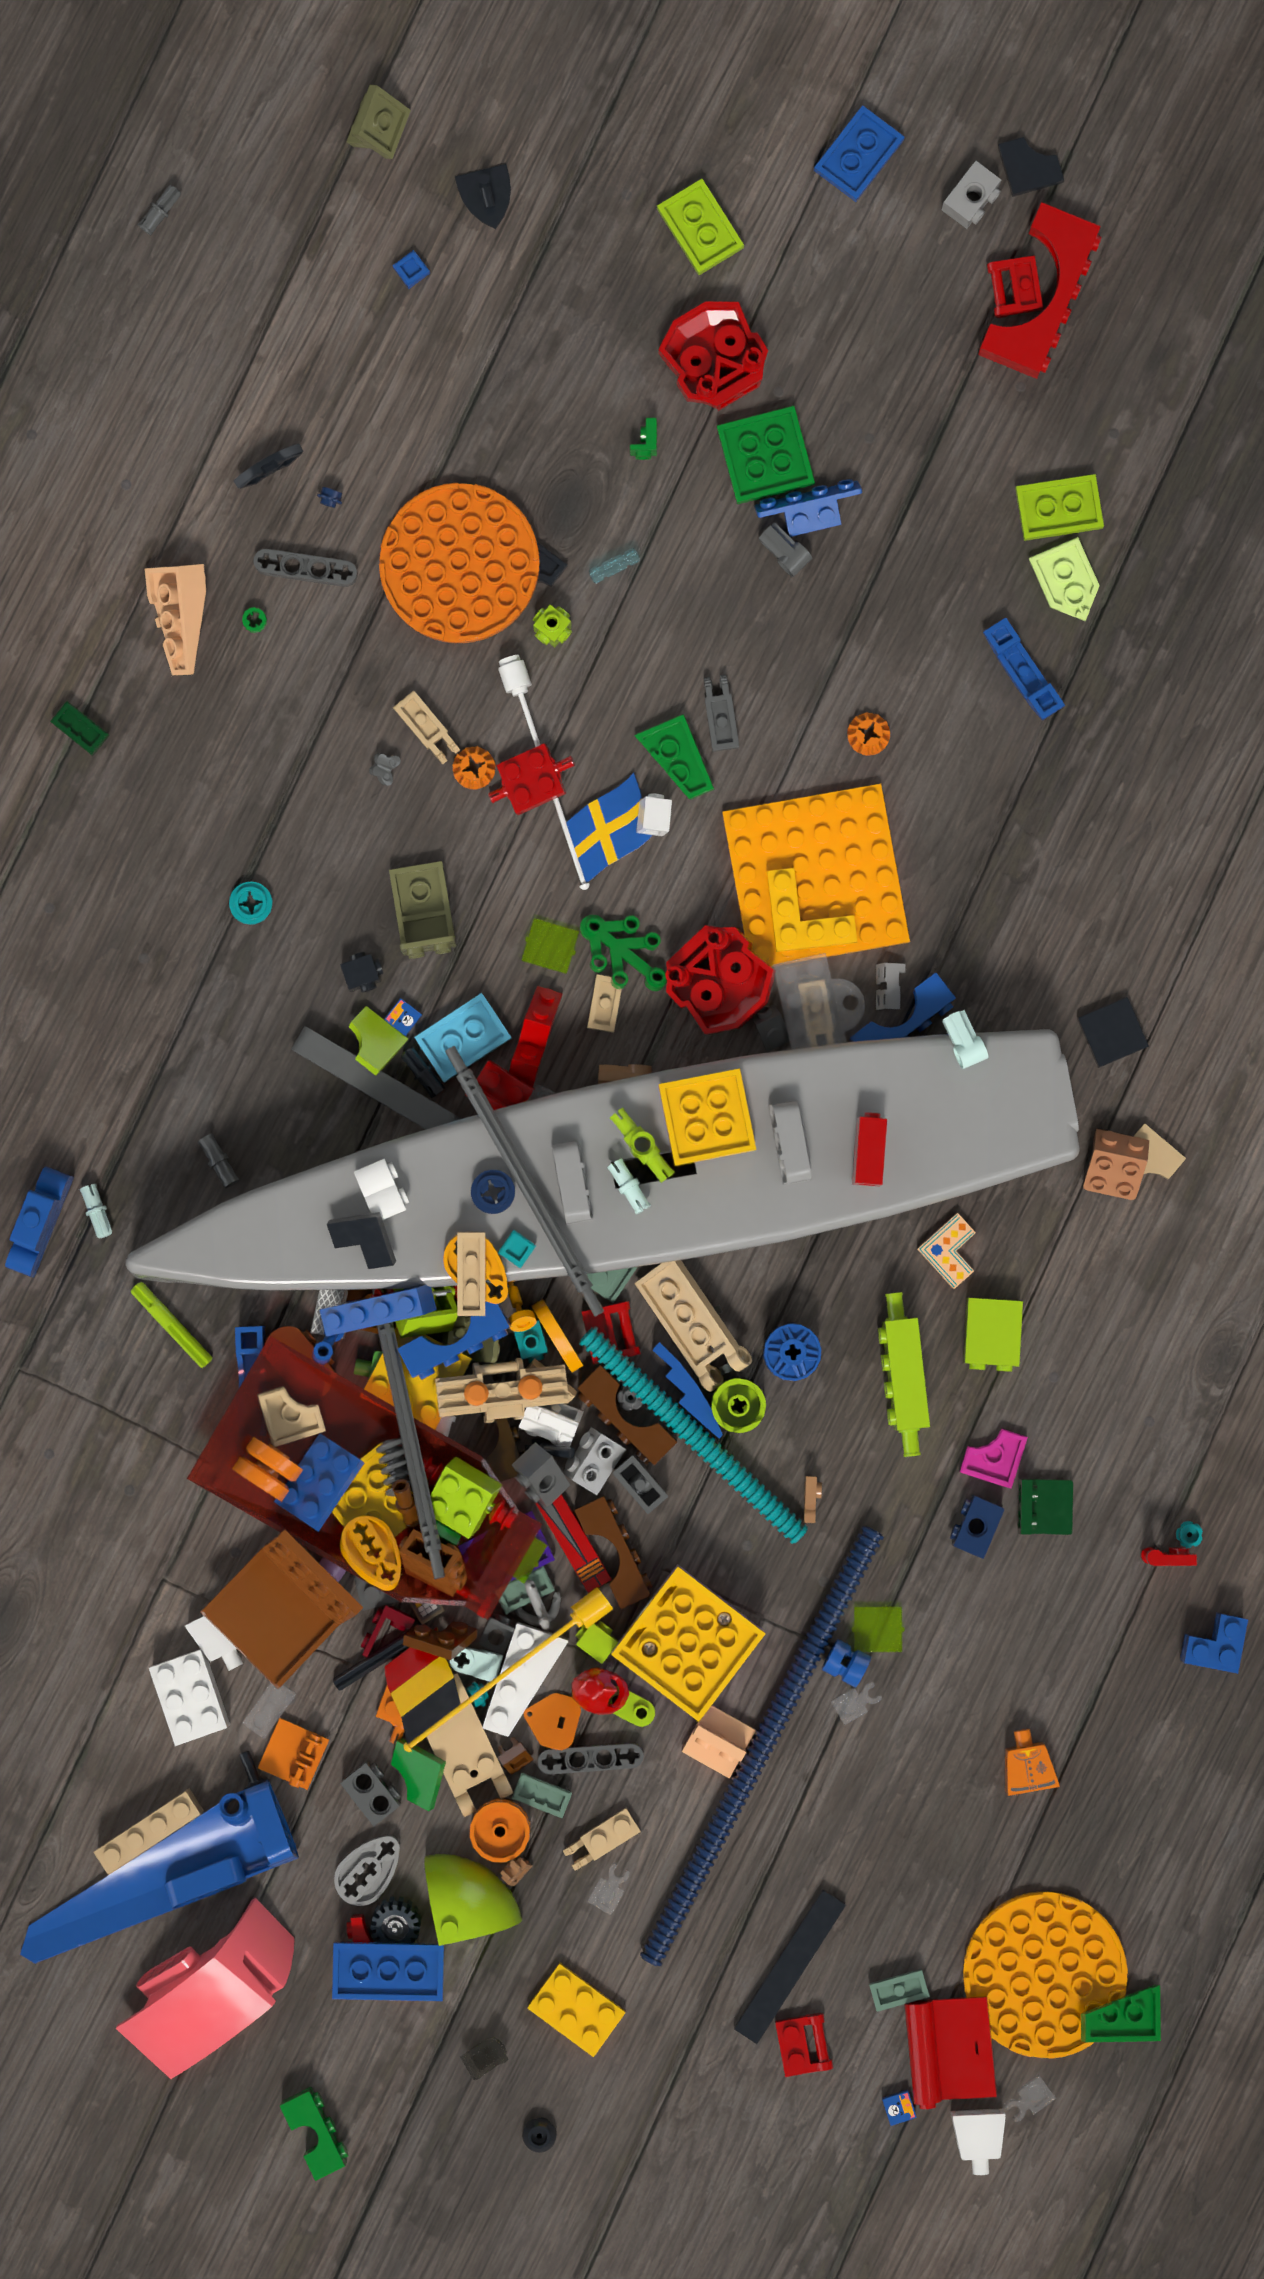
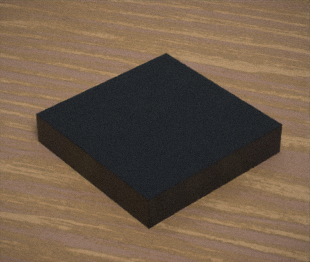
[1077,997,1149,1068]

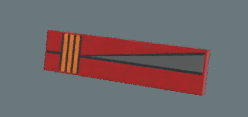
[535,1494,612,1593]

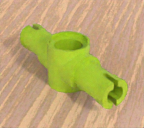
[609,1107,675,1183]

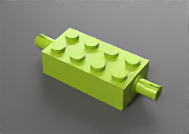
[878,1292,930,1457]

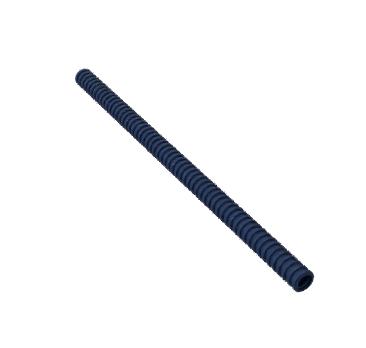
[640,1526,884,1966]

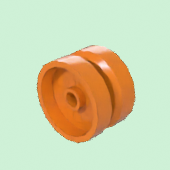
[232,1437,303,1502]
[470,1798,531,1862]

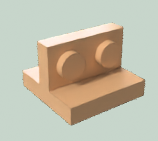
[682,1705,756,1779]

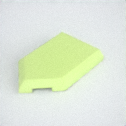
[1029,537,1100,621]

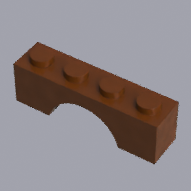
[577,1365,677,1465]
[574,1496,653,1609]

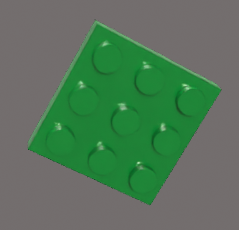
[717,406,815,505]

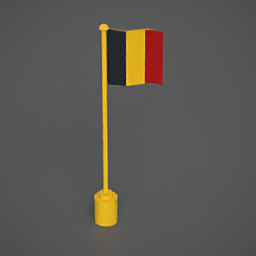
[385,1587,613,1752]

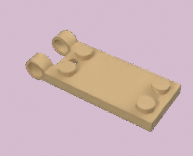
[635,1260,752,1392]
[427,1672,513,1817]

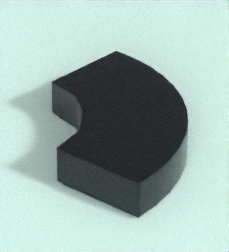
[233,444,304,489]

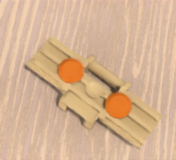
[435,1358,569,1423]

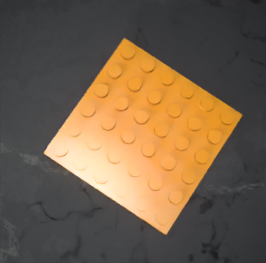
[722,784,910,967]

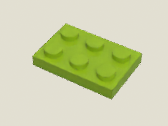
[657,179,744,275]
[1015,474,1104,541]

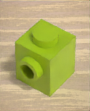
[575,1621,619,1664]

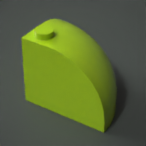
[424,1854,522,1946]

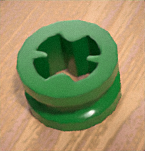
[242,607,267,633]

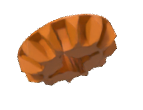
[847,712,890,756]
[453,746,496,789]

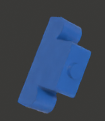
[5,1166,74,1278]

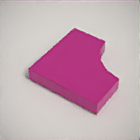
[959,1429,1028,1489]

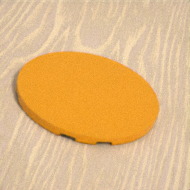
[963,1892,1128,2058]

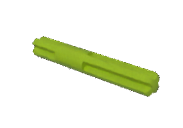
[131,1282,212,1368]

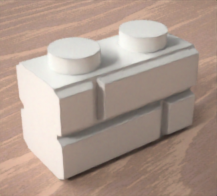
[519,1403,584,1447]

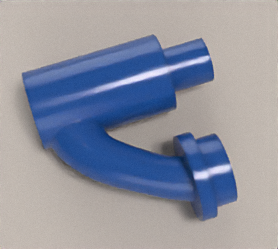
[312,1330,344,1365]

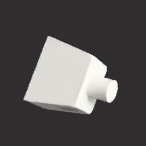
[185,1616,243,1671]
[951,2109,1005,2175]

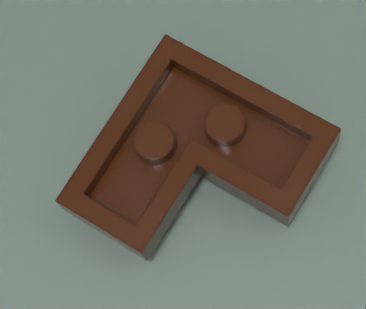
[403,1621,478,1660]

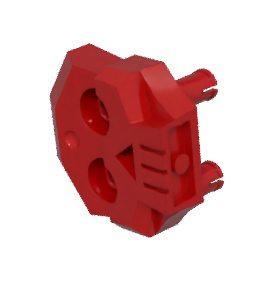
[658,301,768,411]
[665,925,776,1035]

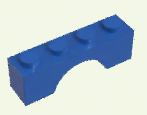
[849,973,955,1042]
[320,1285,437,1336]
[397,1302,512,1380]
[235,1326,269,1437]

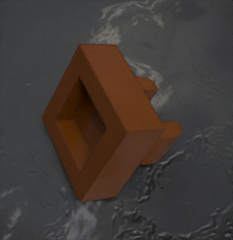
[498,1737,534,1775]

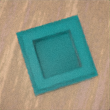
[498,1230,536,1269]

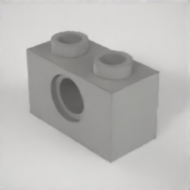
[942,161,1001,229]

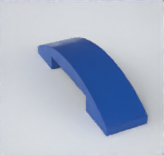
[983,618,1065,720]

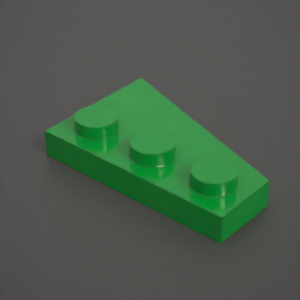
[634,714,715,800]
[1081,1984,1161,2043]

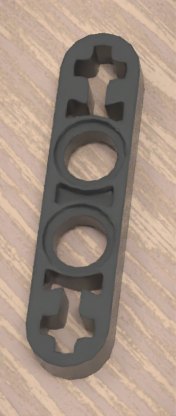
[253,549,358,587]
[538,1743,644,1774]

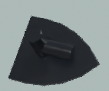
[455,164,511,229]

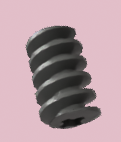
[376,1437,413,1497]

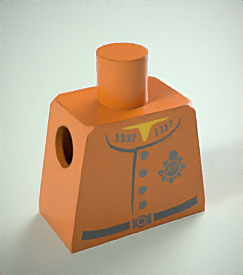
[1005,1729,1060,1796]

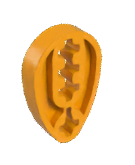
[443,1231,508,1304]
[531,1299,583,1373]
[340,1516,401,1591]

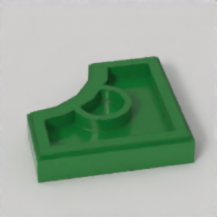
[391,1738,446,1811]

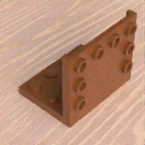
[200,1530,363,1689]

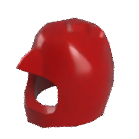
[571,1667,629,1715]

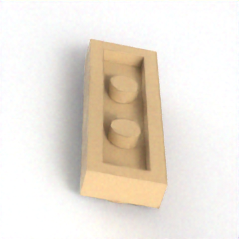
[457,1232,485,1316]

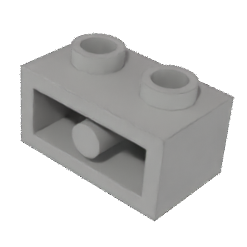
[563,1427,626,1495]

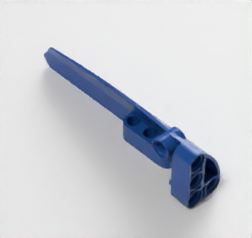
[20,1781,299,1964]

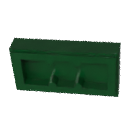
[50,701,110,756]

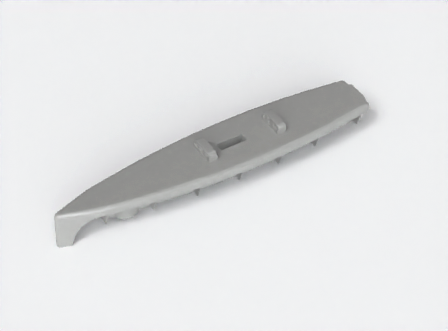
[126,1029,1080,1290]

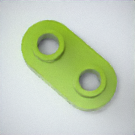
[608,1686,655,1727]

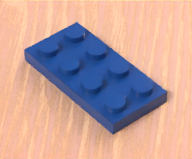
[332,1942,444,2001]

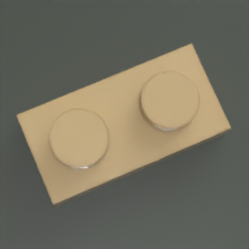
[587,975,623,1033]

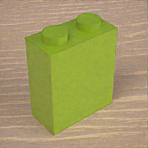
[963,1298,1023,1372]

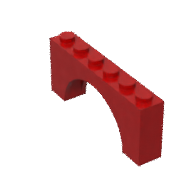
[978,202,1102,379]

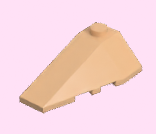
[145,564,206,675]

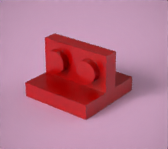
[465,1060,535,1110]

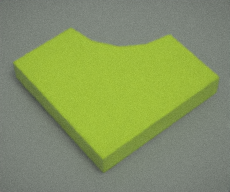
[349,1006,408,1076]

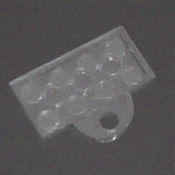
[772,953,865,1049]

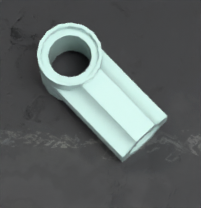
[942,1010,988,1069]

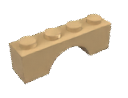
[94,1788,204,1875]

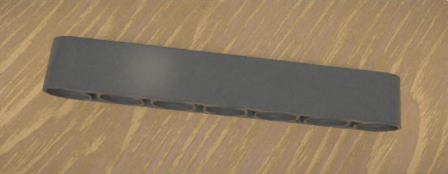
[291,1026,461,1130]

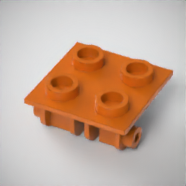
[258,1718,329,1790]

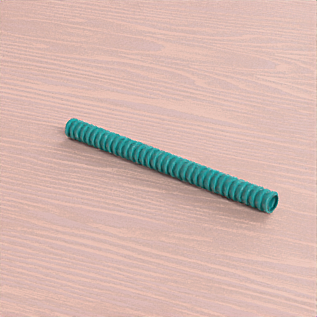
[579,1326,808,1544]

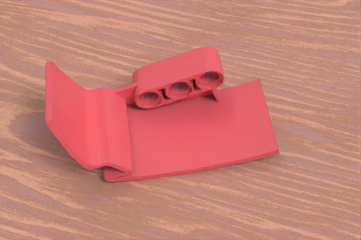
[116,1898,295,2079]

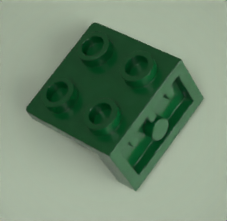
[1018,1479,1073,1535]

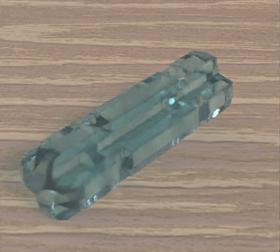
[589,548,640,583]

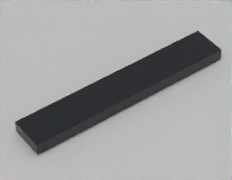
[734,1889,846,2044]

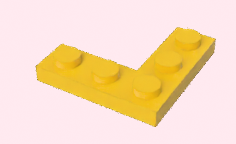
[767,868,857,952]

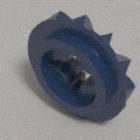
[471,1170,515,1214]

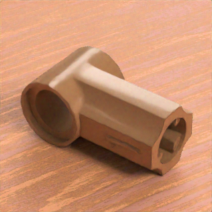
[598,1064,652,1084]

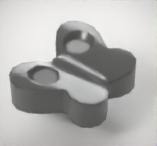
[369,753,401,786]

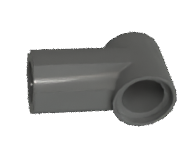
[758,522,813,577]

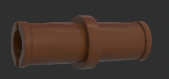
[392,1479,419,1528]

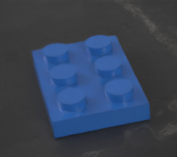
[814,105,905,202]
[274,1434,364,1532]

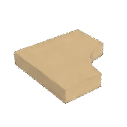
[1133,1124,1186,1179]
[257,1386,326,1447]

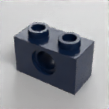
[950,1495,1005,1559]

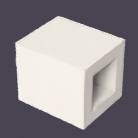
[636,794,672,836]

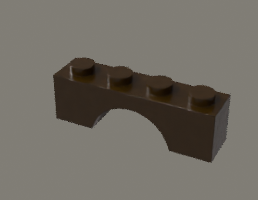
[483,1374,525,1482]

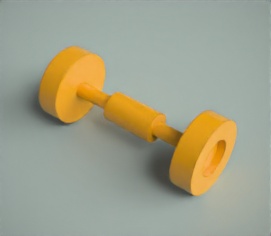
[507,1281,536,1332]

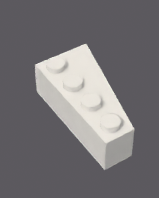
[482,1622,569,1737]

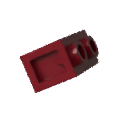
[360,1604,417,1657]

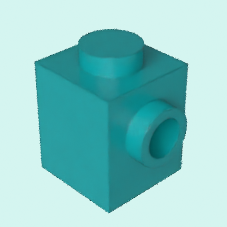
[514,1321,548,1363]

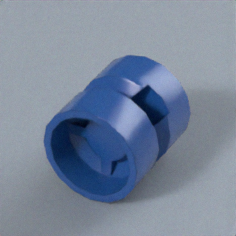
[821,1639,872,1688]

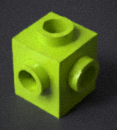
[533,605,572,648]

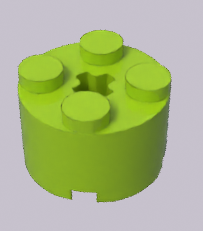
[711,1378,766,1433]

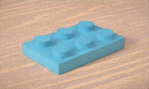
[414,993,512,1083]

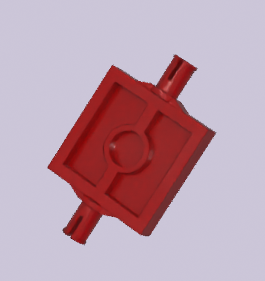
[488,743,575,815]

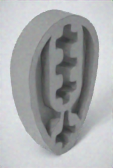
[334,1835,400,1906]

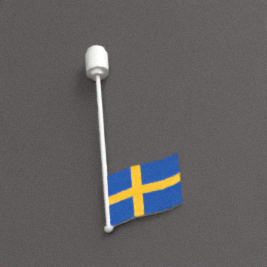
[498,655,652,890]

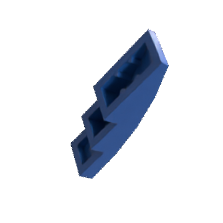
[652,1342,723,1439]

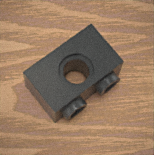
[512,1443,570,1507]
[612,1455,669,1514]

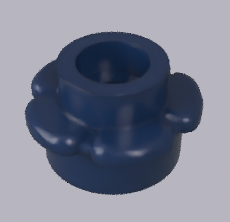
[317,487,342,508]

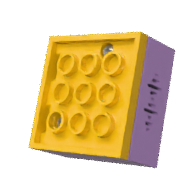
[611,1564,766,1722]

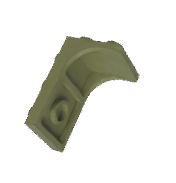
[389,861,457,959]

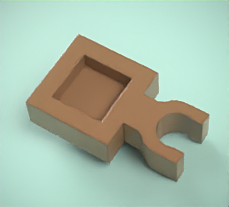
[804,1476,822,1523]
[500,1857,532,1886]

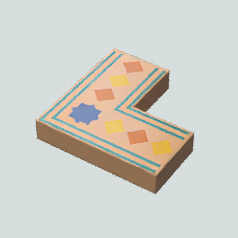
[917,1213,976,1289]

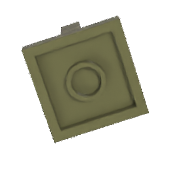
[347,85,411,159]

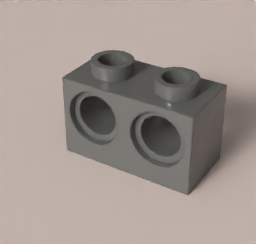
[340,1761,401,1826]

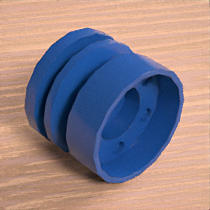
[763,1324,821,1381]

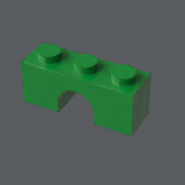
[280,2087,349,2181]

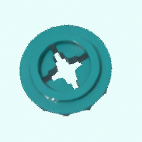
[229,882,273,925]

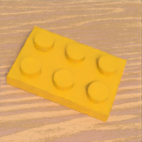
[527,1962,626,2057]

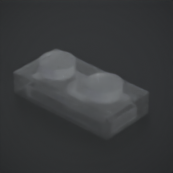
[242,1683,297,1739]

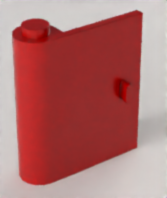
[904,1996,997,2109]

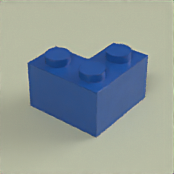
[1180,1612,1248,1674]

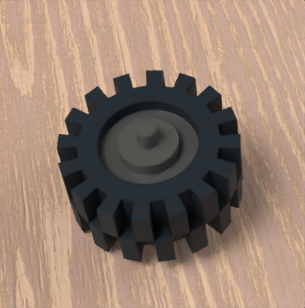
[371,1897,421,1943]

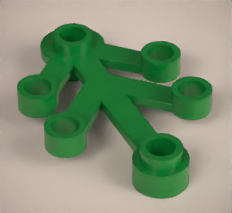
[580,915,667,991]

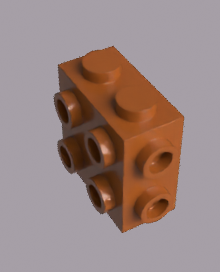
[399,1529,467,1597]

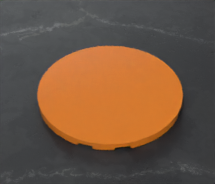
[379,483,540,643]

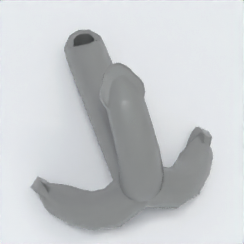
[515,1580,561,1630]

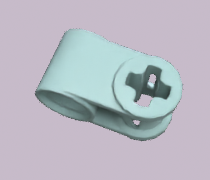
[450,1647,503,1681]

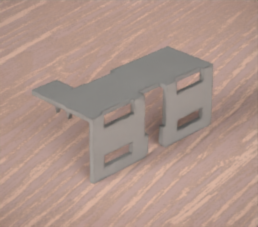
[876,963,905,1010]

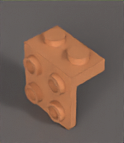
[1083,1129,1150,1200]

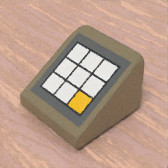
[408,1587,446,1625]

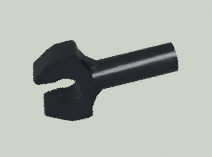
[525,1438,575,1458]
[239,1750,272,1790]

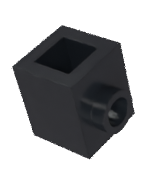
[340,952,384,993]

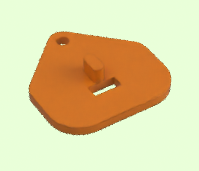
[523,1693,581,1750]

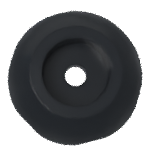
[522,2117,557,2153]

